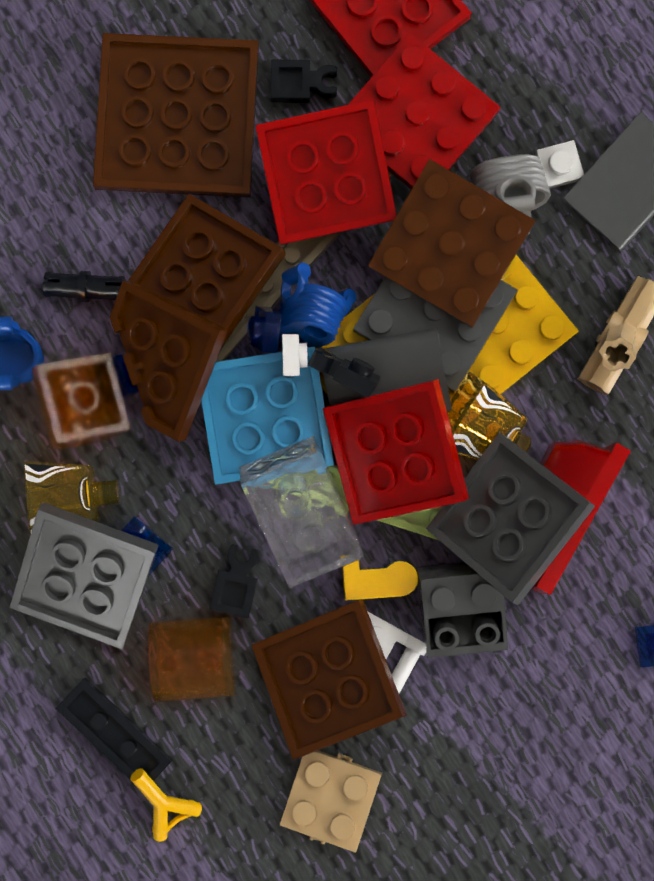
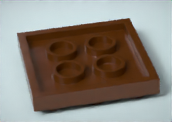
[368,159,536,327]
[128,194,286,350]
[252,600,407,760]

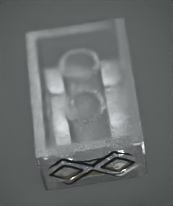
[239,436,364,588]

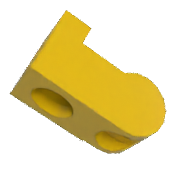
[342,558,418,601]

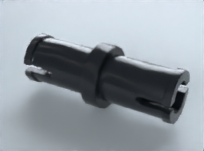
[43,271,126,302]

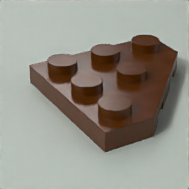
[109,280,228,442]

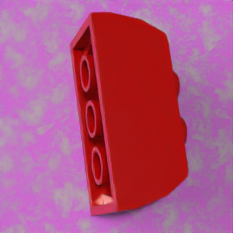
[532,440,631,595]

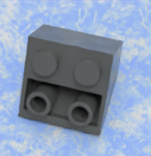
[416,562,508,658]

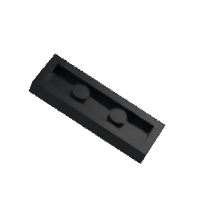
[55,677,173,781]

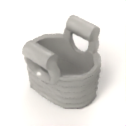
[469,154,551,235]

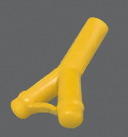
[130,768,202,842]

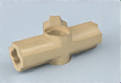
[577,276,654,396]

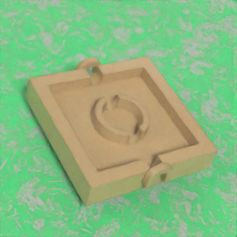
[280,751,382,853]

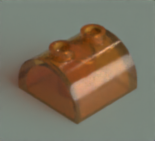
[31,353,131,449]
[148,616,236,702]

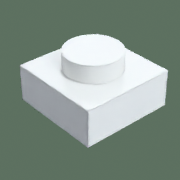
[535,140,584,189]
[282,334,307,377]

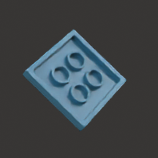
[201,346,334,485]

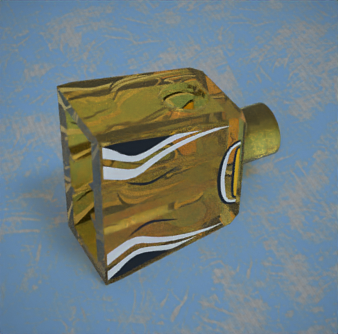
[447,371,531,460]
[23,461,120,535]

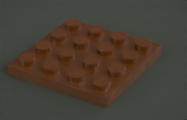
[93,33,259,198]

